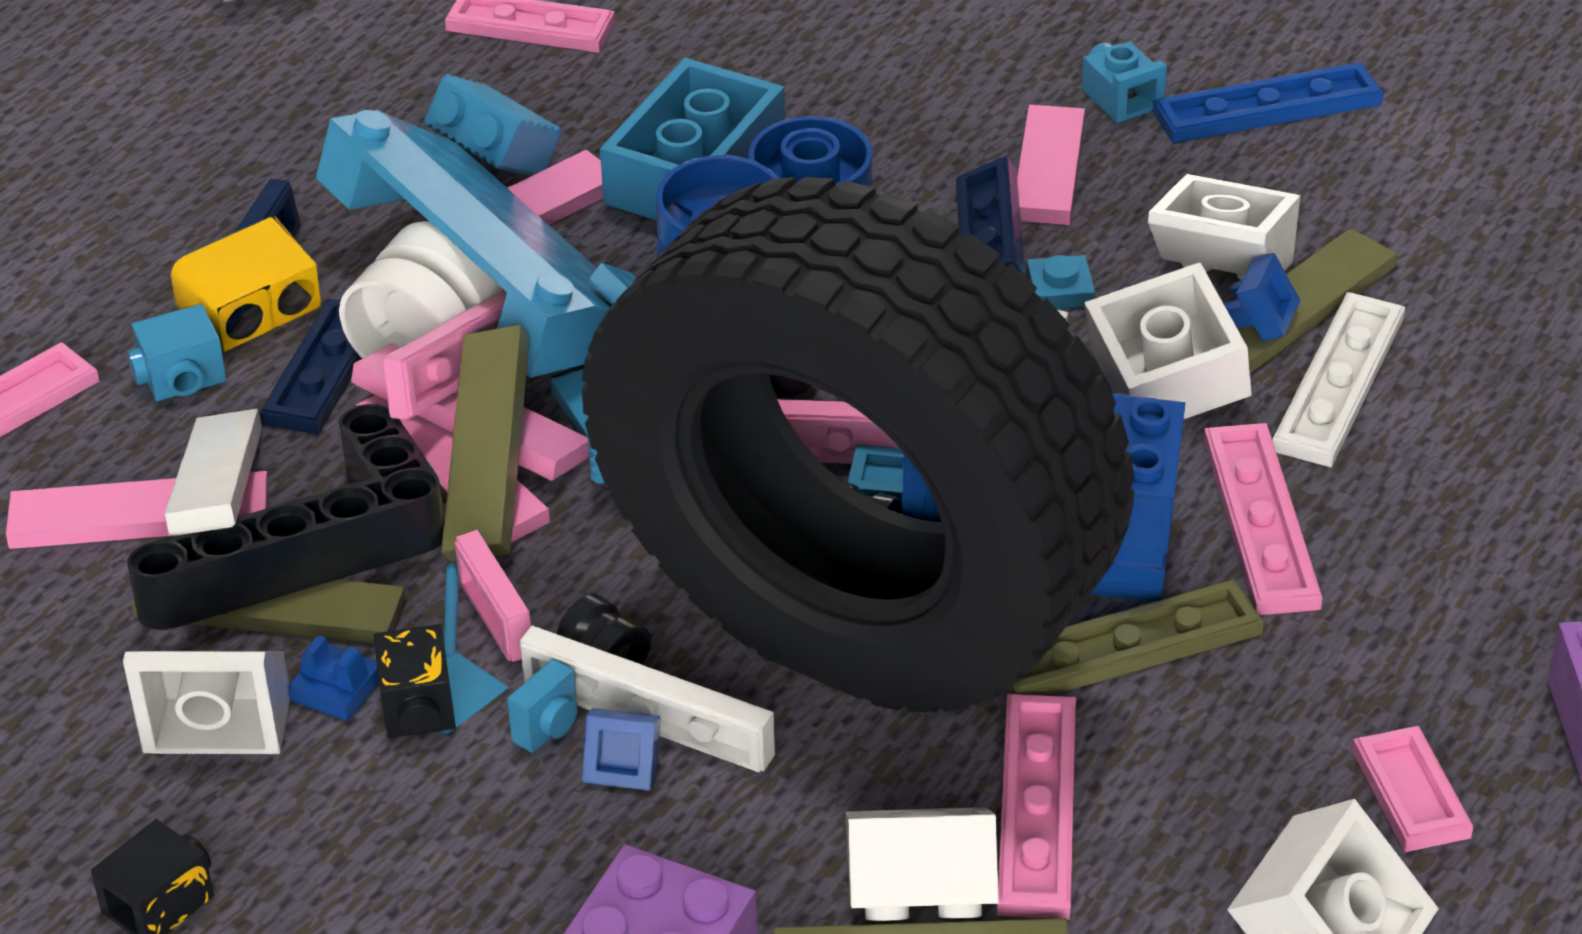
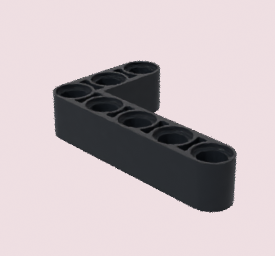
[127,404,444,630]

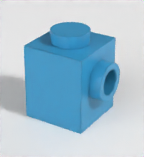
[126,304,227,401]

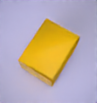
[171,216,321,352]

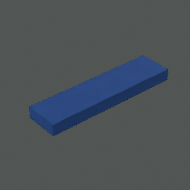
[1153,62,1384,143]

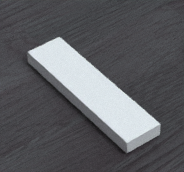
[1272,292,1405,468]
[164,409,262,536]
[520,626,775,772]

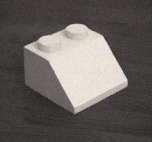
[1148,174,1300,280]
[123,651,290,754]
[1227,799,1439,934]
[845,807,999,921]

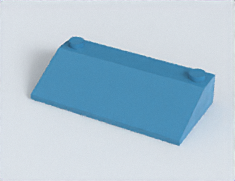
[316,110,612,378]

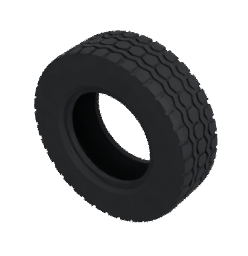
[582,177,1134,712]

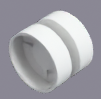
[339,221,503,359]

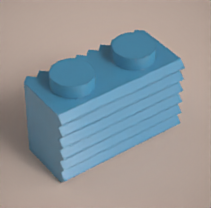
[424,74,562,176]

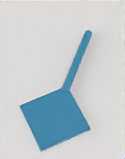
[442,562,509,735]

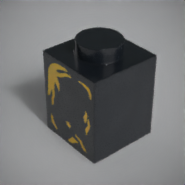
[373,624,456,738]
[91,819,214,934]

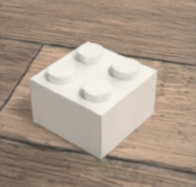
[1084,262,1252,419]

